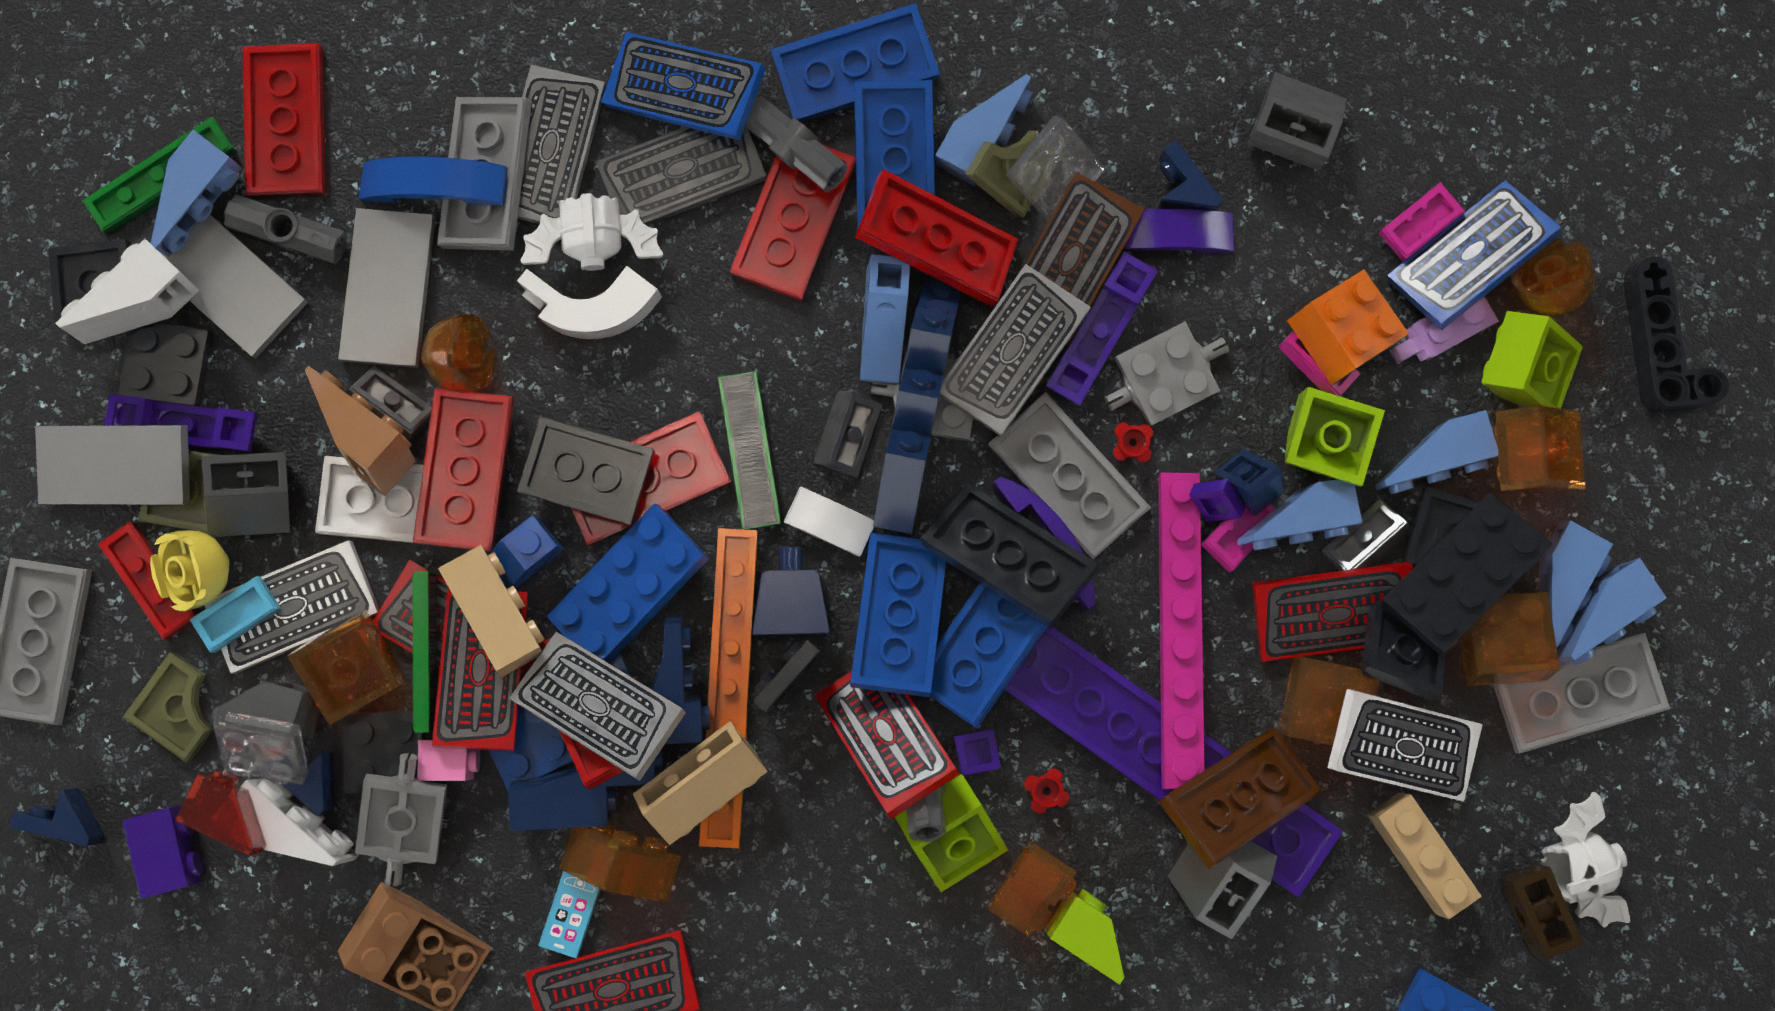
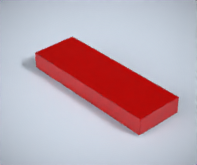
[98,521,198,640]

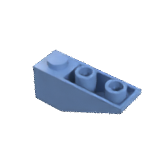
[935,74,1033,187]
[151,130,242,257]
[860,254,910,384]
[1375,410,1500,494]
[1237,479,1362,551]
[1539,520,1613,649]
[1553,558,1666,665]

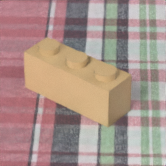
[438,545,544,678]
[633,721,767,845]
[1367,792,1482,919]

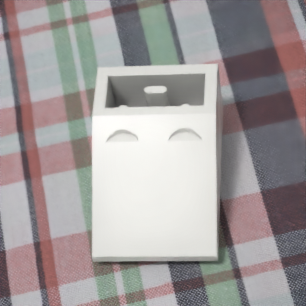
[55,239,199,344]
[213,777,359,866]

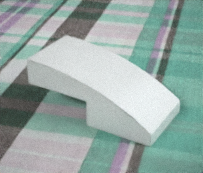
[784,487,874,557]

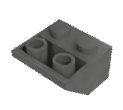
[1247,72,1347,171]
[202,452,290,537]
[211,681,326,745]
[1168,841,1278,939]

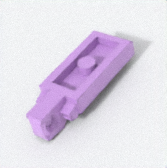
[1389,297,1499,364]

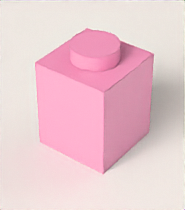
[417,740,480,781]

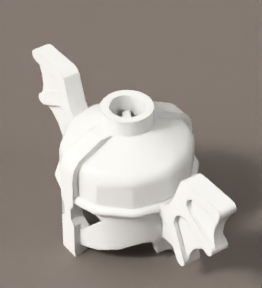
[521,193,663,271]
[1540,792,1630,927]

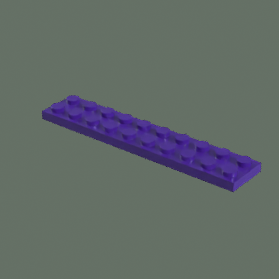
[1004,627,1343,898]

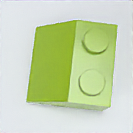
[1481,311,1583,418]
[1284,387,1385,487]
[895,774,1008,892]
[1044,889,1124,985]

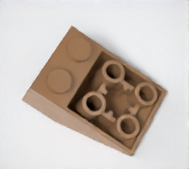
[305,366,416,496]
[338,882,492,1011]

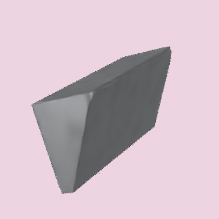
[348,366,432,444]
[814,391,882,478]
[1322,499,1410,571]

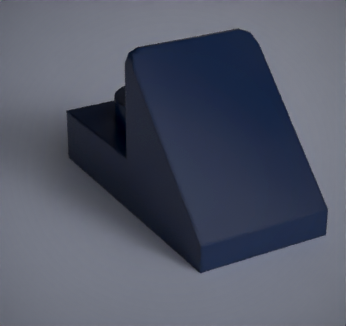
[1158,140,1223,211]
[1214,449,1284,516]
[259,750,335,816]
[10,788,105,846]

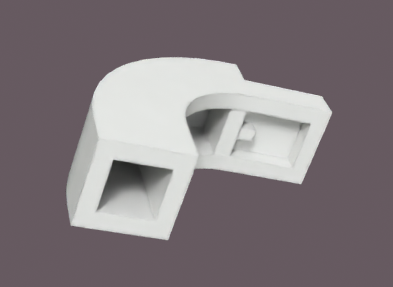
[517,266,662,339]

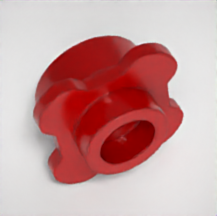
[1113,422,1153,463]
[1024,768,1069,814]

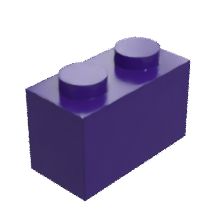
[122,806,203,899]

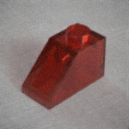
[175,769,266,856]

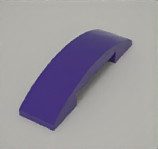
[1122,209,1234,253]
[1046,252,1158,406]
[104,394,258,452]
[992,477,1096,611]

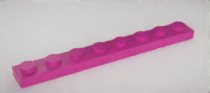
[1158,472,1205,789]

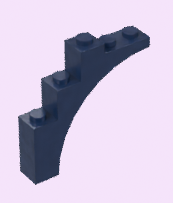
[873,278,961,534]
[508,617,710,831]

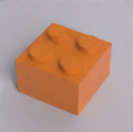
[1287,269,1409,385]

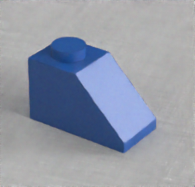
[490,515,565,589]

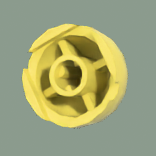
[150,530,229,611]

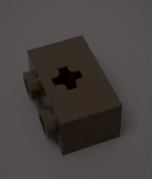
[1498,863,1584,959]

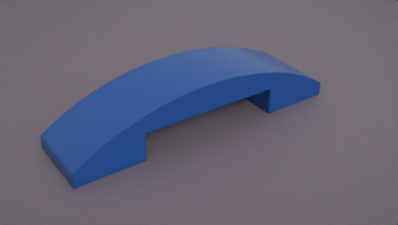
[359,157,508,205]

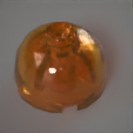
[1511,239,1595,316]
[421,314,496,393]

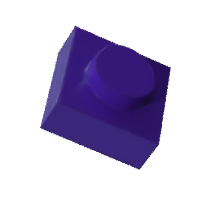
[1189,479,1245,522]
[954,729,1001,776]

